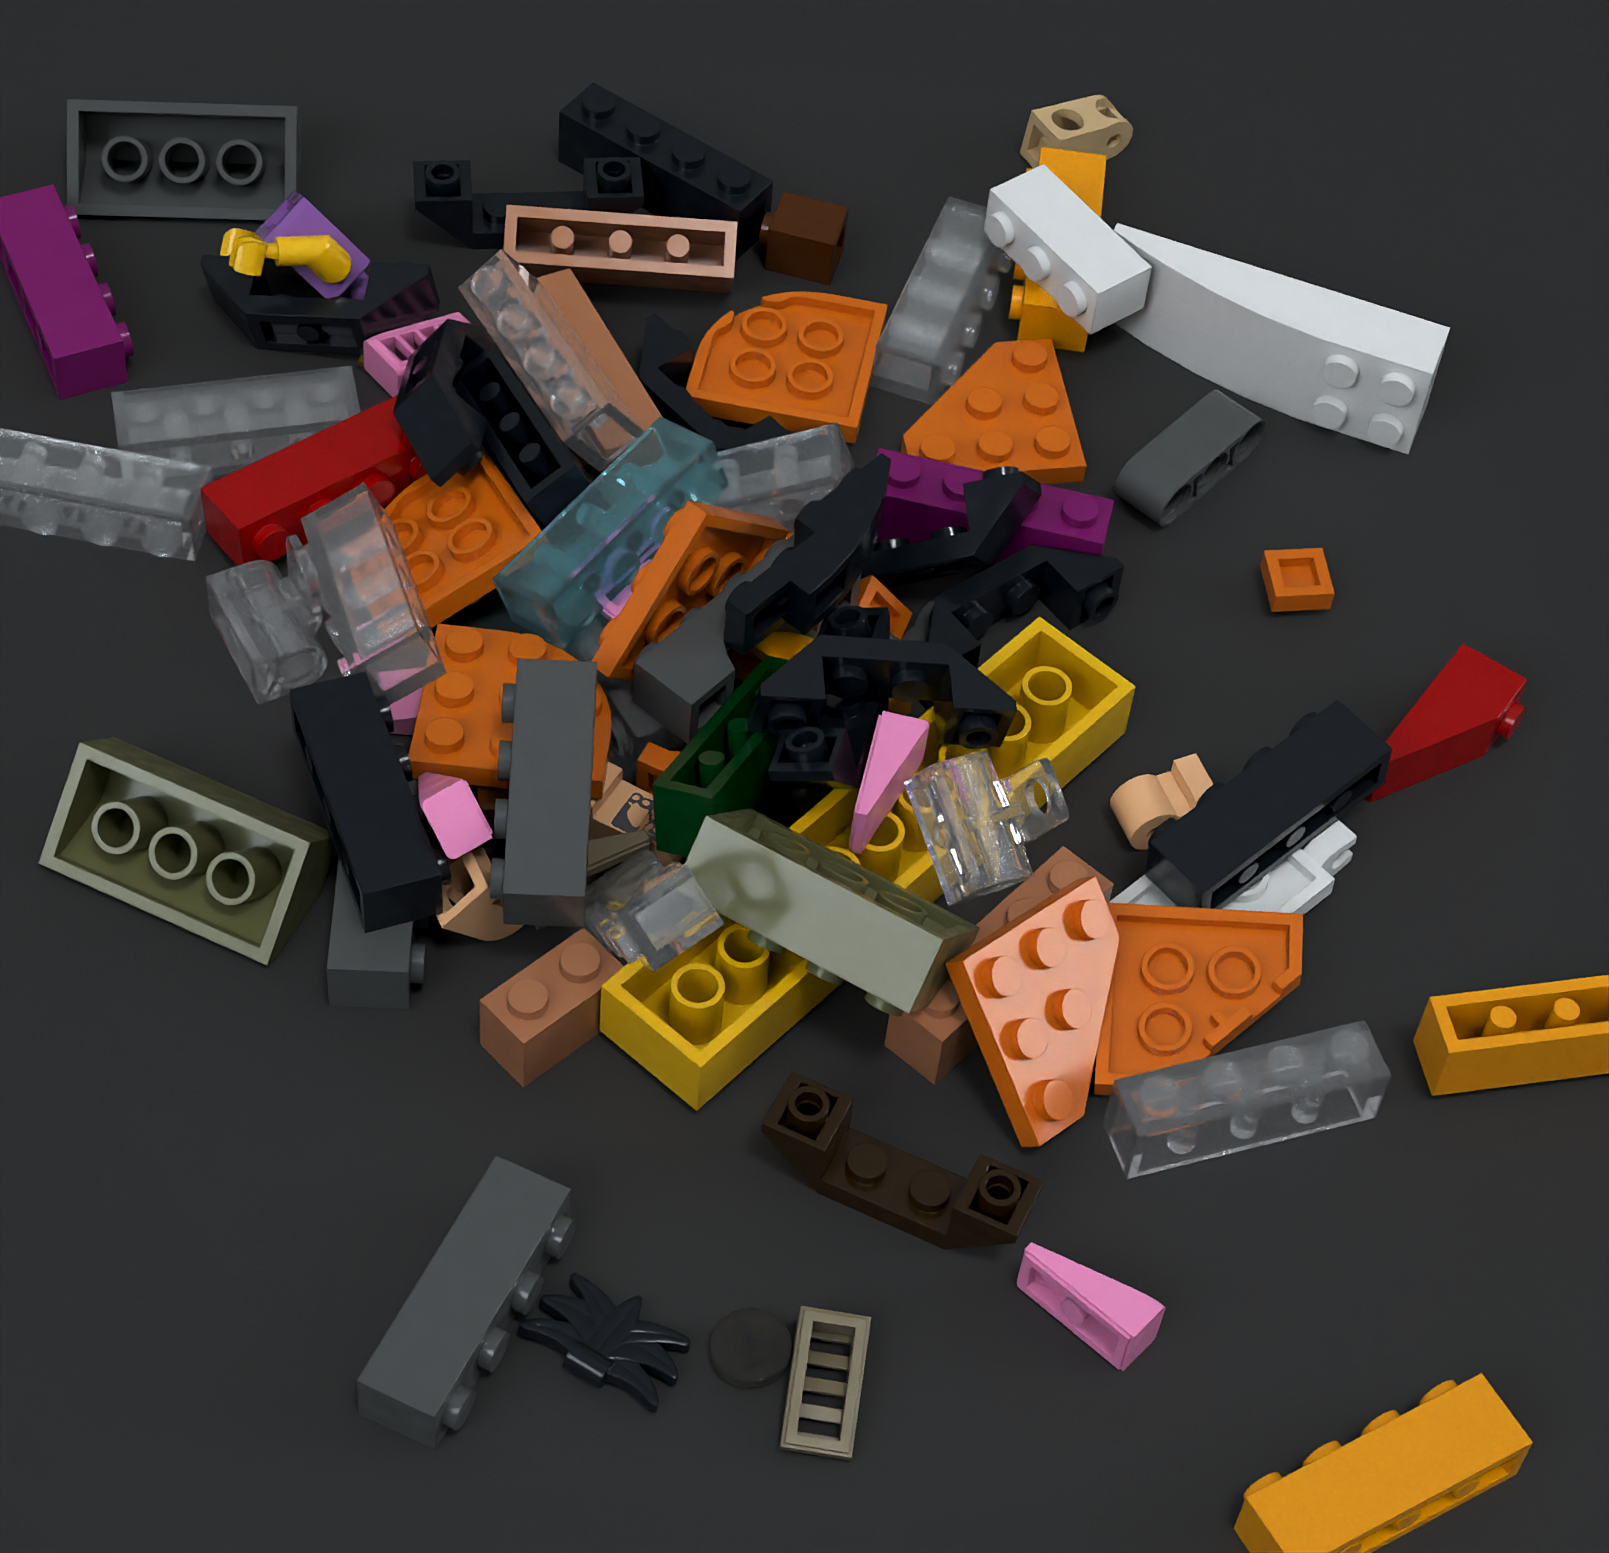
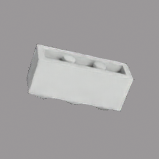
[984,164,1152,335]

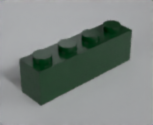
[652,655,789,859]

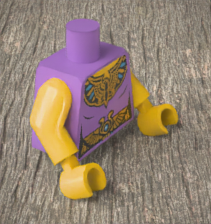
[220,191,371,300]

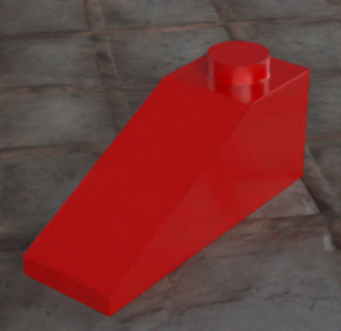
[1365,643,1528,803]

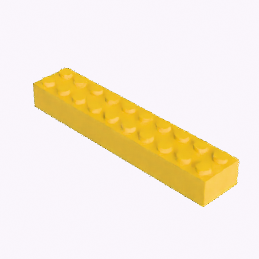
[599,616,1136,1111]

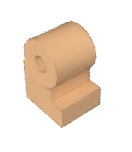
[1110,753,1213,850]
[436,846,523,941]

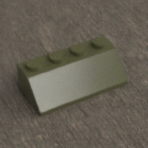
[38,737,336,965]
[673,808,980,1016]

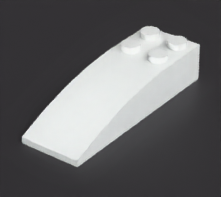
[1114,223,1450,454]

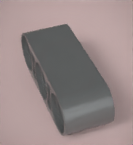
[1114,390,1265,527]

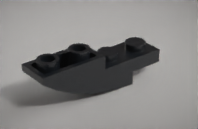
[724,453,891,656]

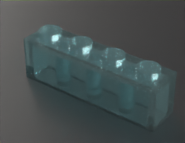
[493,417,730,648]

